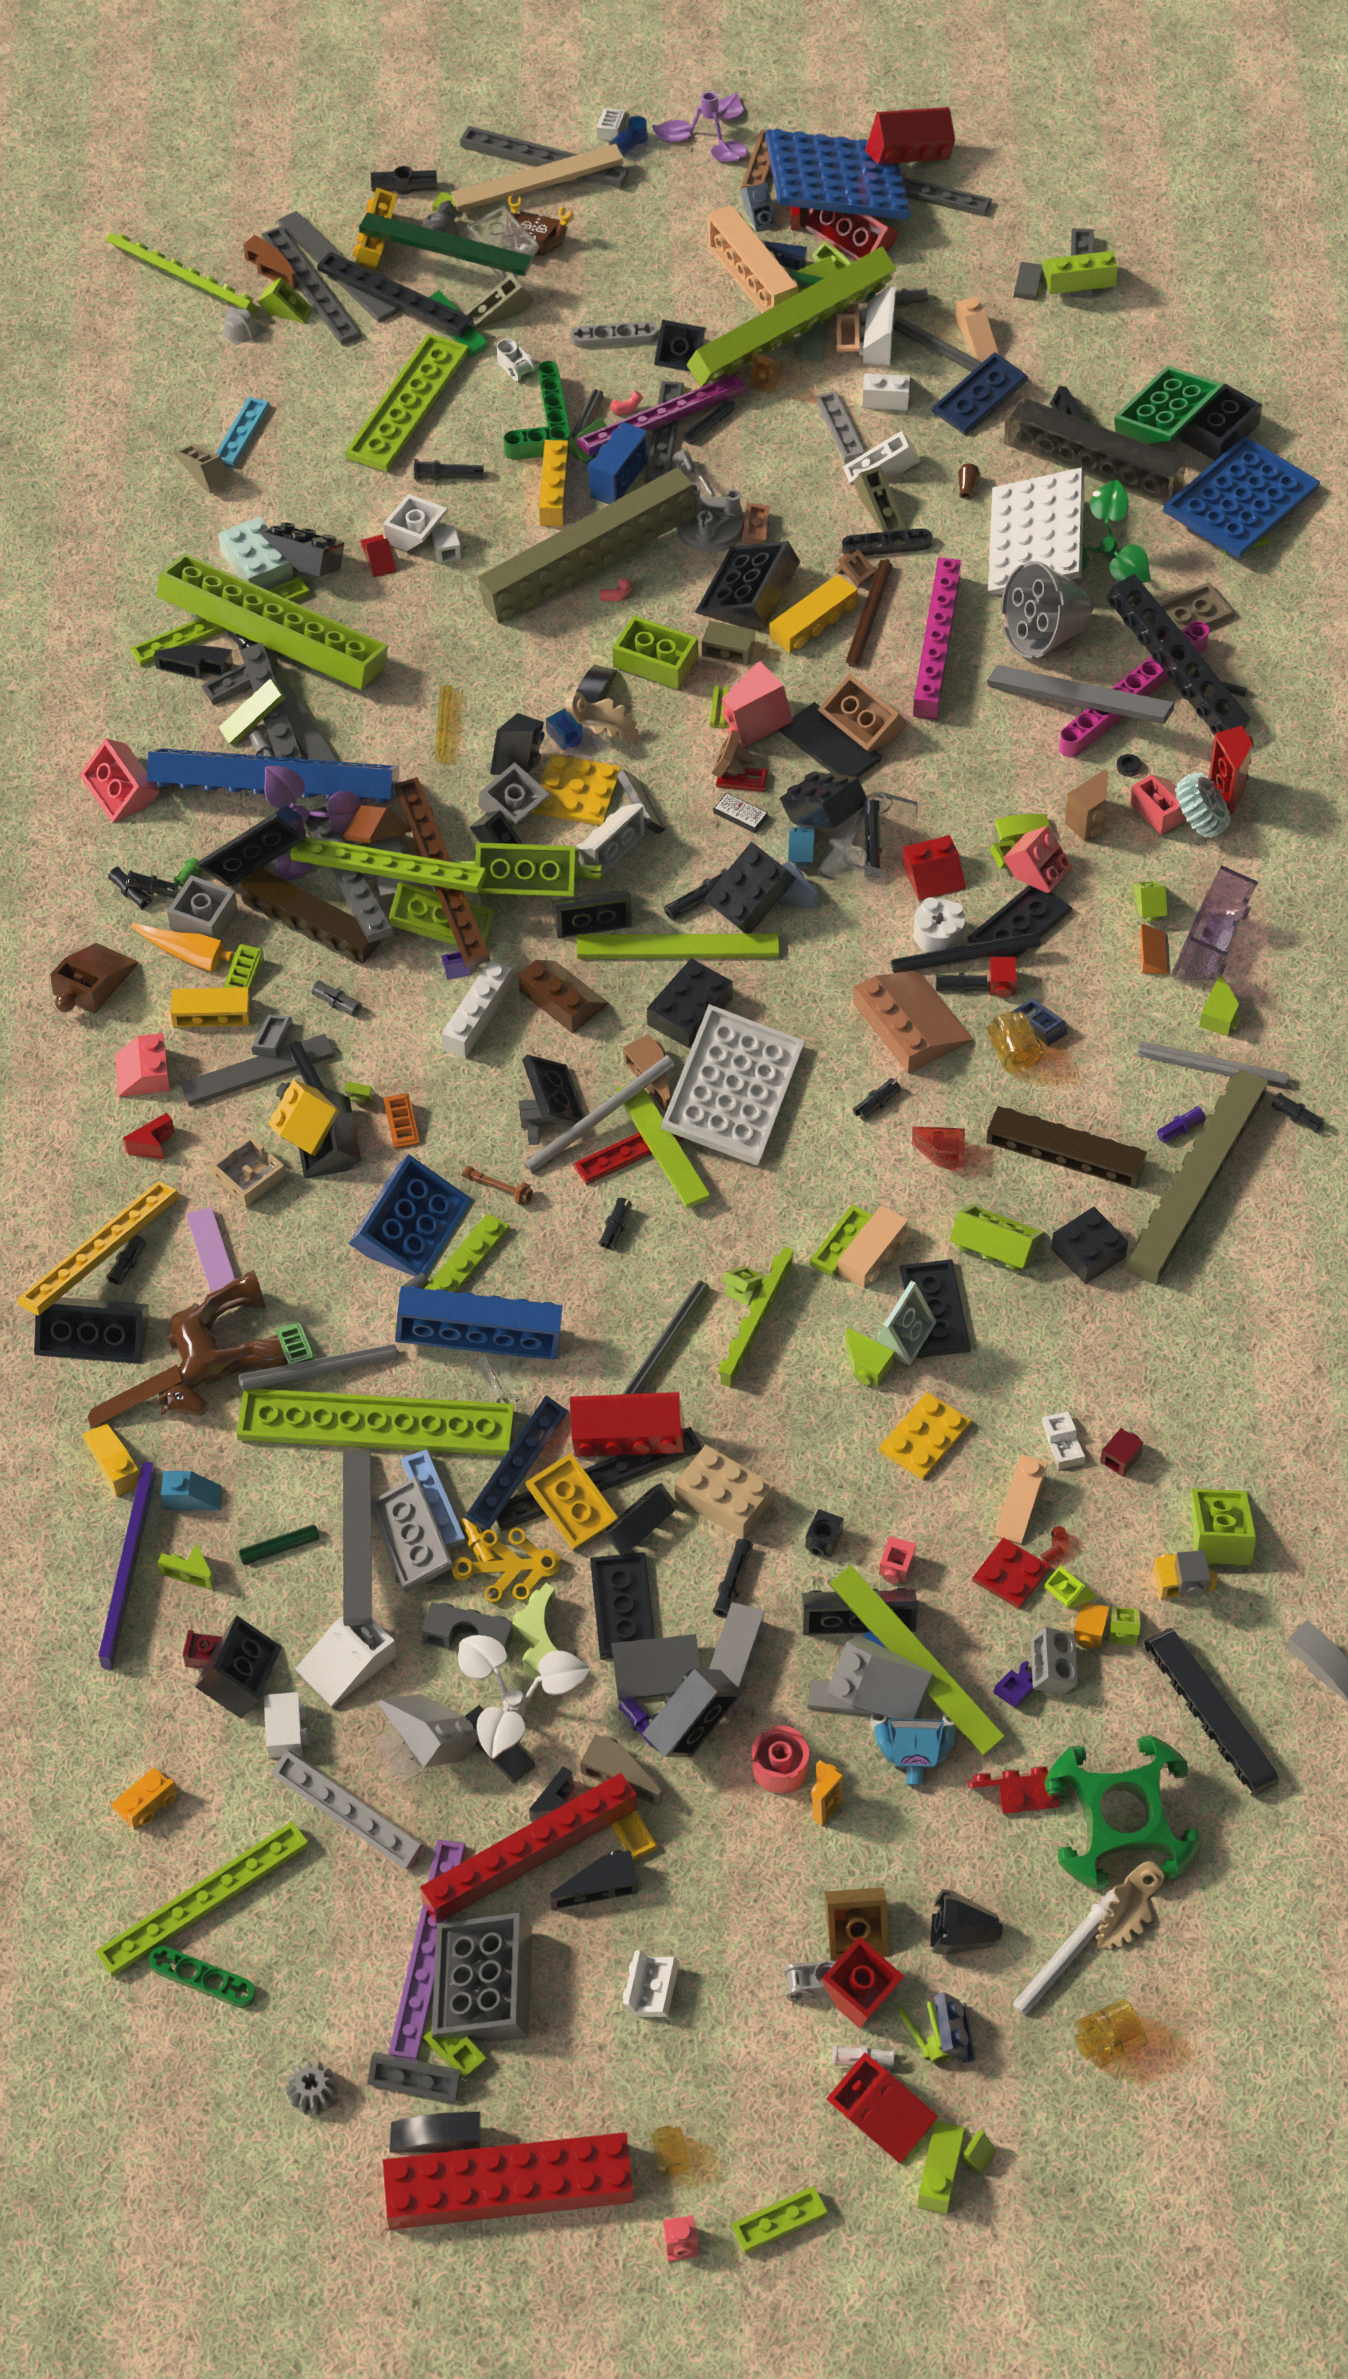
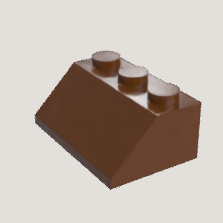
[518,960,609,1034]

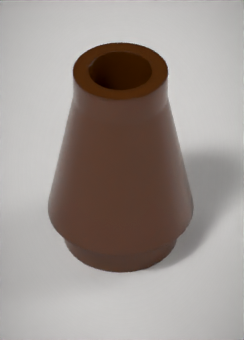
[958,463,981,499]

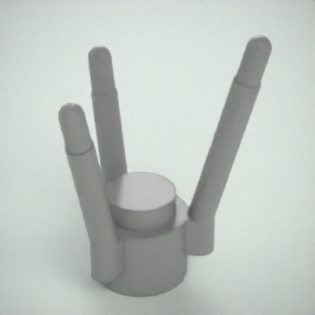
[671,450,714,496]

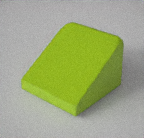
[963,2130,996,2175]

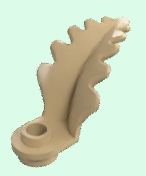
[565,692,639,744]
[1096,1861,1164,1950]

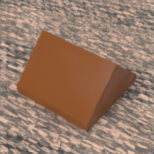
[343,805,412,843]

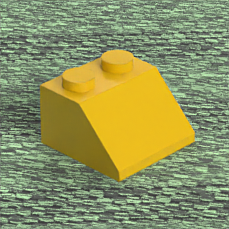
[269,1080,340,1156]

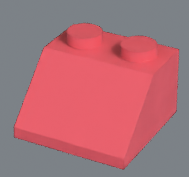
[115,1033,171,1097]

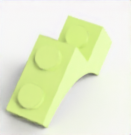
[512,1583,558,1684]

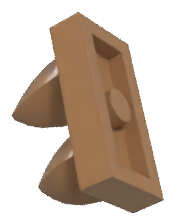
[712,729,754,778]

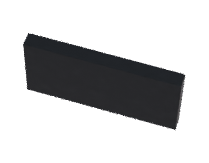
[779,702,882,777]
[967,885,1072,959]
[899,1259,971,1358]
[590,1552,655,1659]

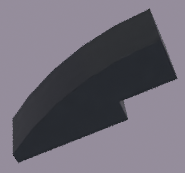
[154,646,233,679]
[576,665,617,704]
[389,2112,481,2153]

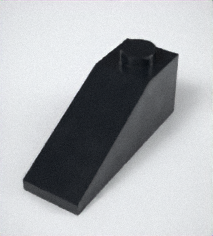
[550,1850,638,1910]

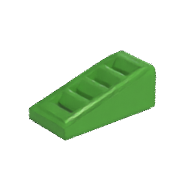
[274,1322,315,1365]

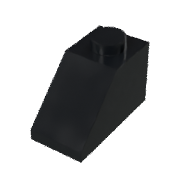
[470,810,523,844]

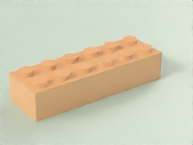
[708,205,799,313]

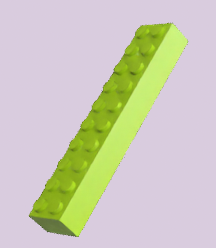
[687,246,896,387]
[156,553,389,690]

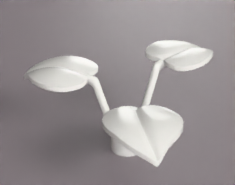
[458,1635,590,1759]

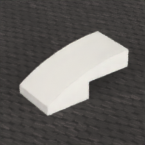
[1042,1411,1085,1470]

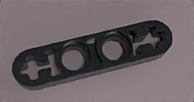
[842,528,932,556]

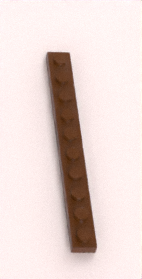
[394,777,491,969]

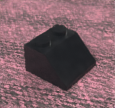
[490,713,545,775]

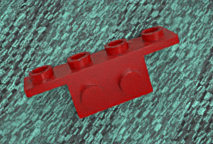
[967,1766,1084,1814]

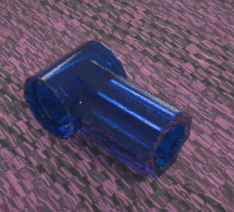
[609,116,648,156]

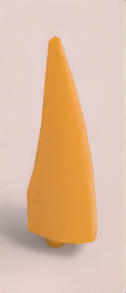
[131,923,234,972]

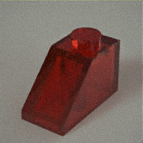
[912,1126,965,1170]

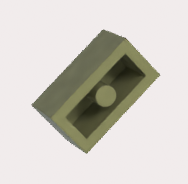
[702,621,756,665]

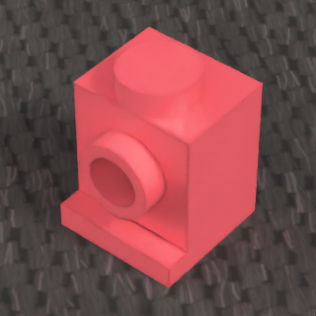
[879,1536,916,1584]
[663,2215,699,2262]

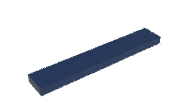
[464,1395,568,1531]

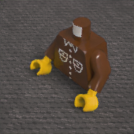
[507,195,574,257]

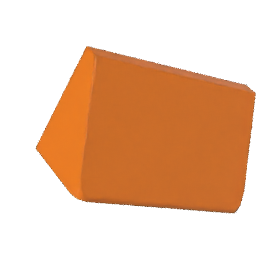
[1139,924,1168,974]

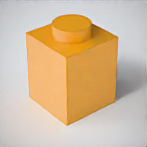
[1074,1602,1109,1649]

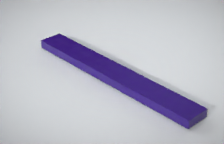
[98,1462,156,1669]

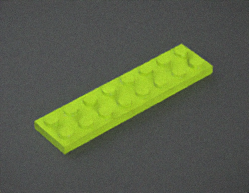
[345,333,468,472]

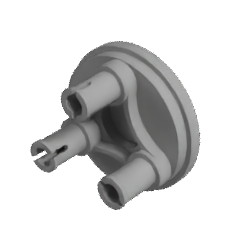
[676,482,745,552]

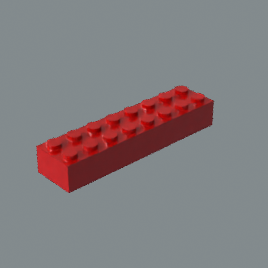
[382,2132,634,2230]

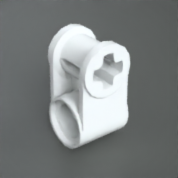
[497,339,536,382]

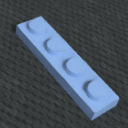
[401,1450,465,1550]

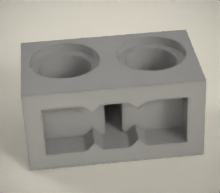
[1030,1626,1078,1695]

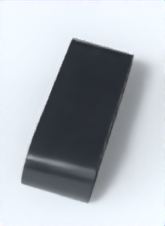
[603,1483,678,1555]

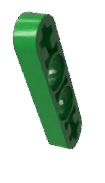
[148,1946,256,2008]

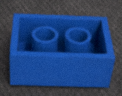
[588,422,648,505]

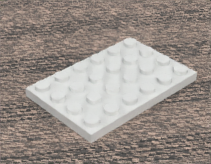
[988,468,1084,596]
[660,1004,805,1166]

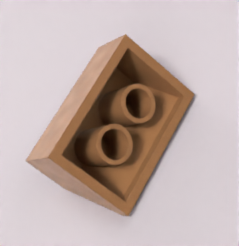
[818,673,908,752]

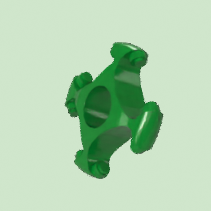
[1044,1735,1203,1891]

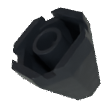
[930,1889,1003,1955]

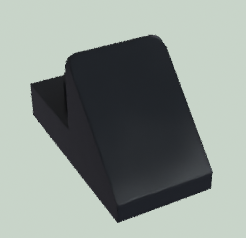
[529,1766,574,1822]

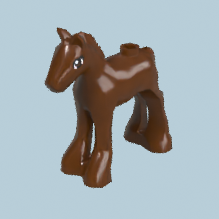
[157,1270,287,1416]

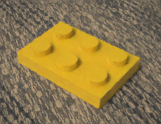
[879,1392,971,1480]
[525,1453,617,1551]

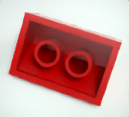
[1209,726,1254,815]

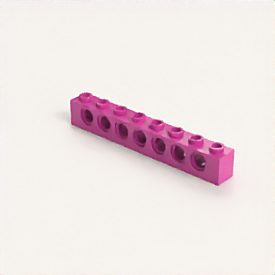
[913,557,961,720]

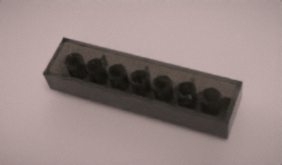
[1004,395,1186,506]

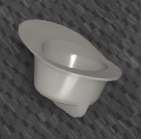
[221,307,267,346]

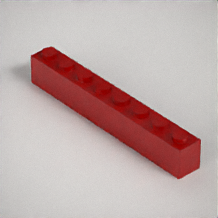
[420,1772,637,1925]

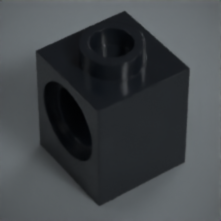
[805,1509,844,1557]

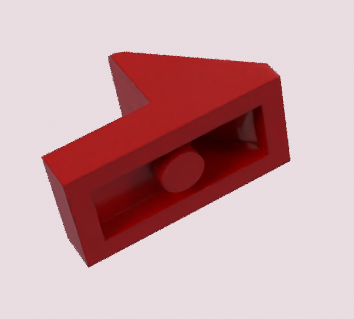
[360,534,396,577]
[123,1112,175,1159]

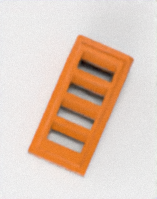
[384,1093,420,1149]

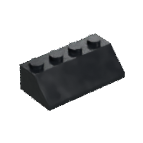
[197,805,307,886]
[34,1297,149,1364]
[802,1588,918,1635]

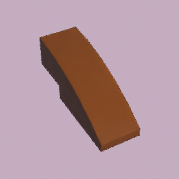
[243,235,296,289]

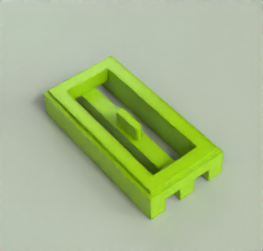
[710,686,730,728]

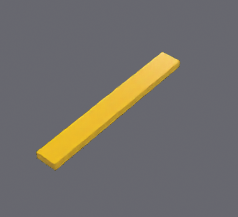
[17,1181,179,1316]

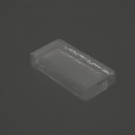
[475,1354,520,1404]

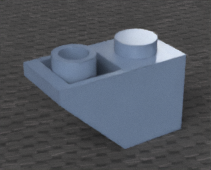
[740,182,777,231]
[777,861,819,909]

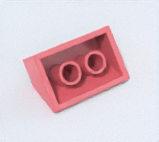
[79,738,160,823]

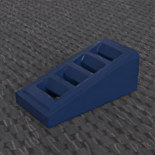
[763,241,807,271]
[1013,998,1067,1046]

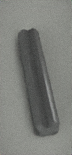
[572,389,604,439]

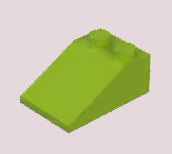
[1191,1488,1256,1566]

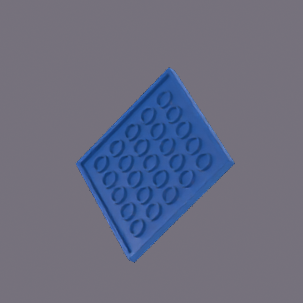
[765,129,910,220]

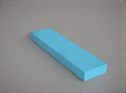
[216,397,270,468]

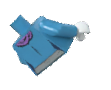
[870,1714,958,1785]

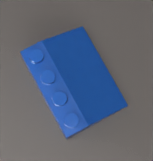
[348,1154,473,1277]

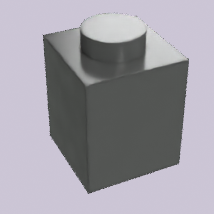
[1174,1550,1210,1597]

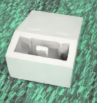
[295,1616,397,1708]

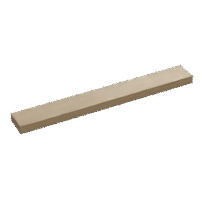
[451,144,624,212]

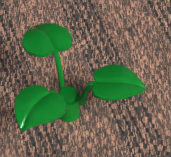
[1082,480,1151,583]

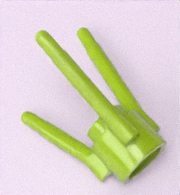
[897,2001,953,2064]

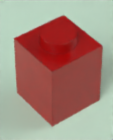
[989,957,1017,998]

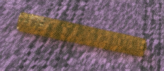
[435,685,454,763]

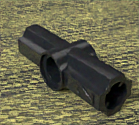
[371,166,437,195]

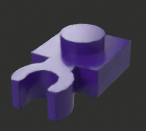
[993,1661,1033,1708]

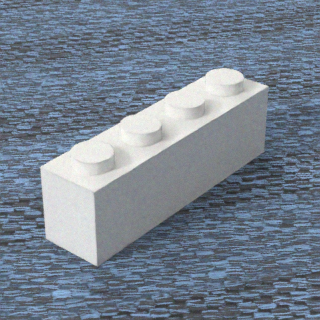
[441,961,513,1059]

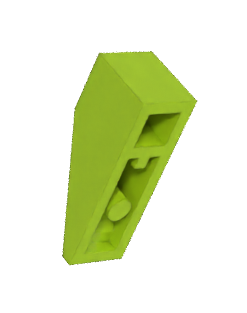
[917,2121,965,2214]

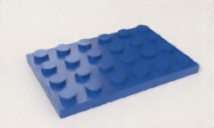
[1163,436,1320,559]

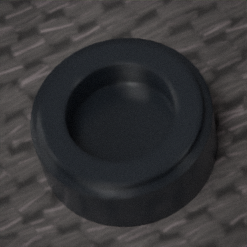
[1116,754,1141,777]

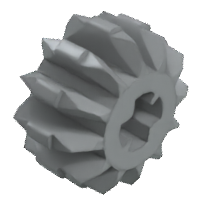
[285,2060,337,2114]

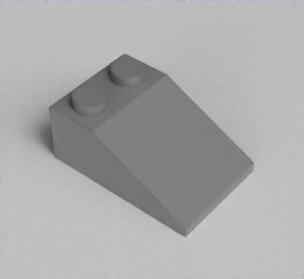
[826,1635,934,1719]
[378,1694,479,1767]

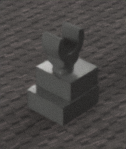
[519,1099,543,1145]

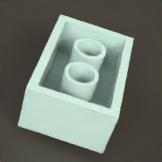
[218,516,293,590]

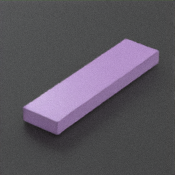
[186,1207,235,1293]

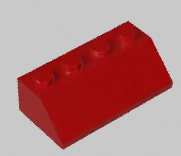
[865,107,955,165]
[800,209,900,260]
[570,1392,685,1457]

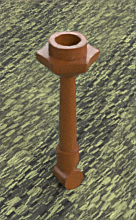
[461,1166,533,1205]

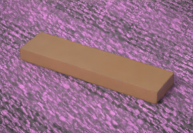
[741,129,771,189]

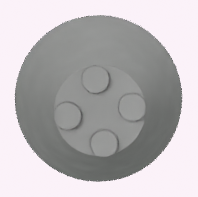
[1001,561,1094,658]

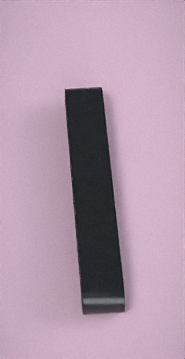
[1144,1628,1279,1797]

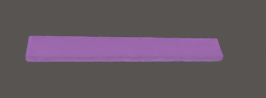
[388,1839,466,2061]

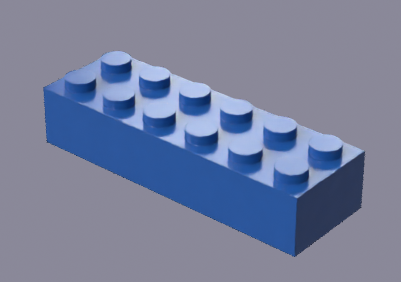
[395,1286,563,1359]

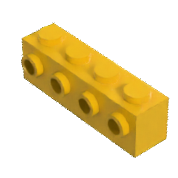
[352,188,398,272]

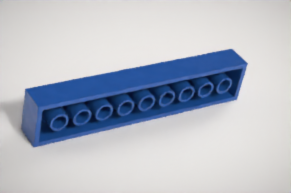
[147,748,400,803]

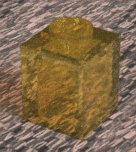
[651,2126,689,2177]

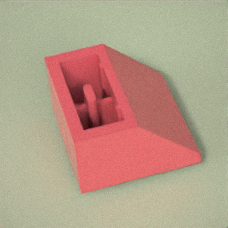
[1130,775,1187,836]
[1003,826,1072,893]

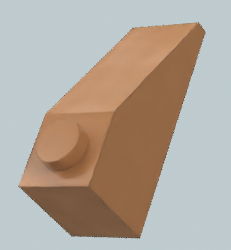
[623,1034,670,1112]

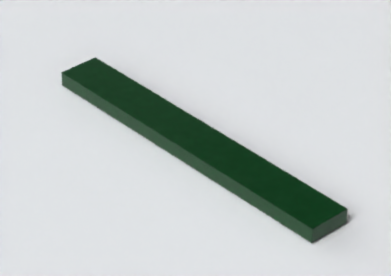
[359,212,533,277]

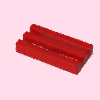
[716,767,768,792]

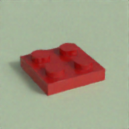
[972,1537,1050,1609]

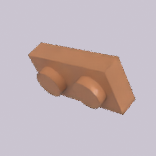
[741,502,770,545]

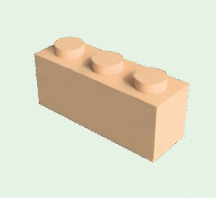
[837,1205,909,1288]

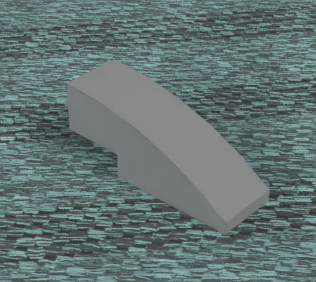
[1286,1620,1348,1703]

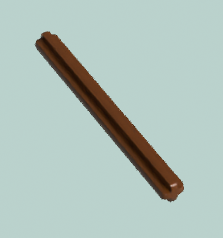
[845,559,892,667]

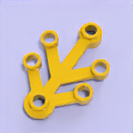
[451,1528,561,1603]

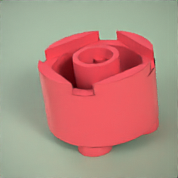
[751,1725,809,1793]

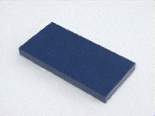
[932,352,1028,435]

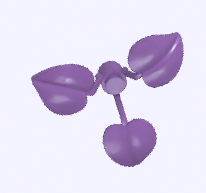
[652,92,747,162]
[264,766,367,882]

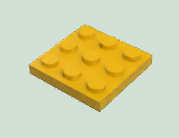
[532,753,621,826]

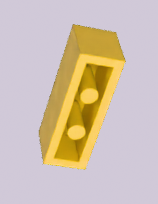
[170,987,251,1027]

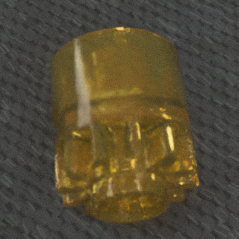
[986,1011,1044,1073]
[1074,1998,1147,2068]

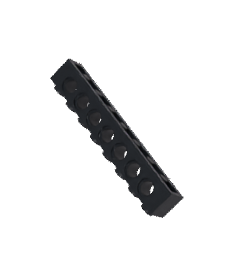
[1106,573,1251,736]

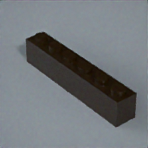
[240,866,381,964]
[986,1106,1147,1189]

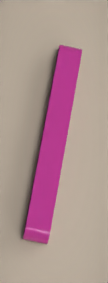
[1059,621,1209,757]

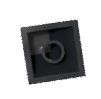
[654,319,706,372]

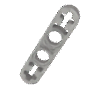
[570,322,658,347]

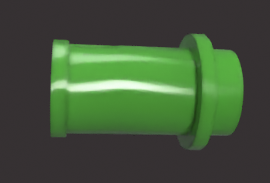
[173,857,202,887]

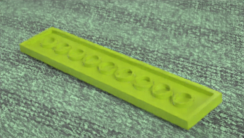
[237,1388,515,1456]

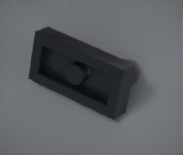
[1050,386,1095,434]

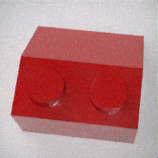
[902,835,966,901]
[821,1936,904,2029]

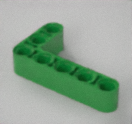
[503,361,570,460]

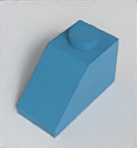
[788,827,815,866]
[161,1471,222,1510]

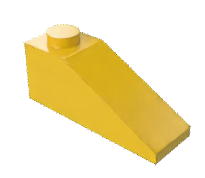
[82,1423,139,1497]

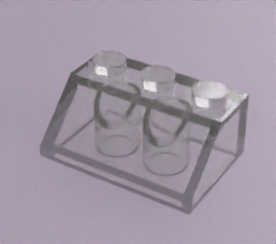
[466,206,539,281]

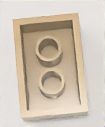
[674,1445,774,1539]

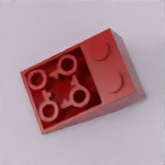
[826,2052,939,2164]

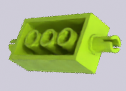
[453,843,603,897]

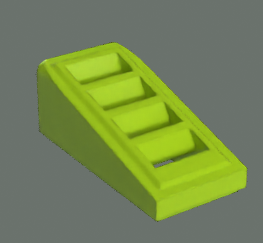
[223,944,264,992]

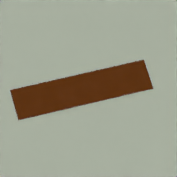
[88,1364,182,1428]

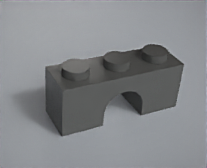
[421,1602,513,1655]

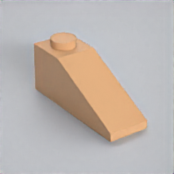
[955,297,999,362]
[995,1454,1048,1545]

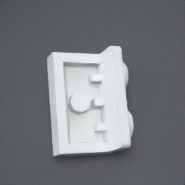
[623,1950,679,2017]

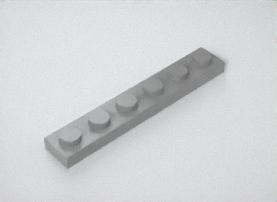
[271,1750,424,1869]

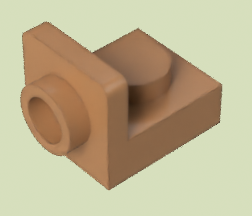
[835,549,876,587]

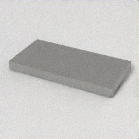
[371,1476,455,1593]

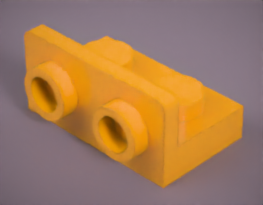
[811,1760,844,1826]
[111,1767,178,1830]

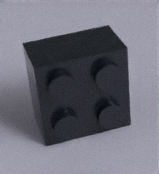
[1051,1206,1128,1284]

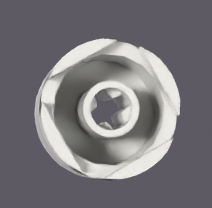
[913,897,965,953]

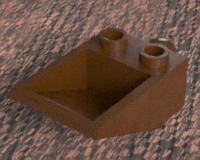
[50,943,138,1014]

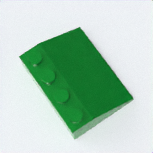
[1114,365,1224,445]

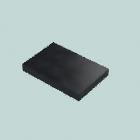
[522,1054,585,1127]

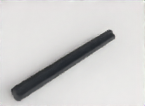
[891,932,1041,973]

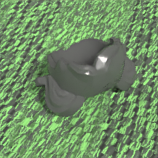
[421,201,459,236]

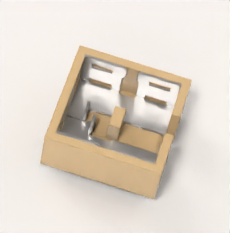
[210,1135,286,1207]

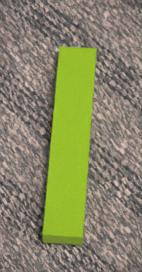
[616,1086,710,1209]

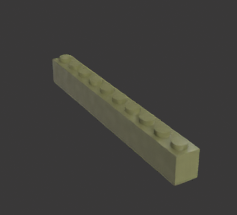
[1126,1069,1268,1285]

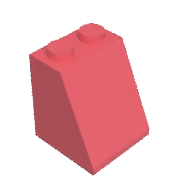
[722,661,793,747]

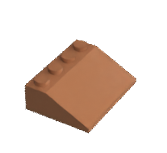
[853,970,973,1073]

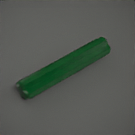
[239,1524,320,1565]

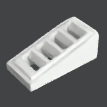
[597,108,625,141]

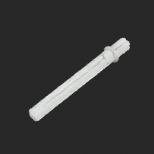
[1013,1889,1117,2015]

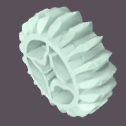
[1175,772,1231,838]

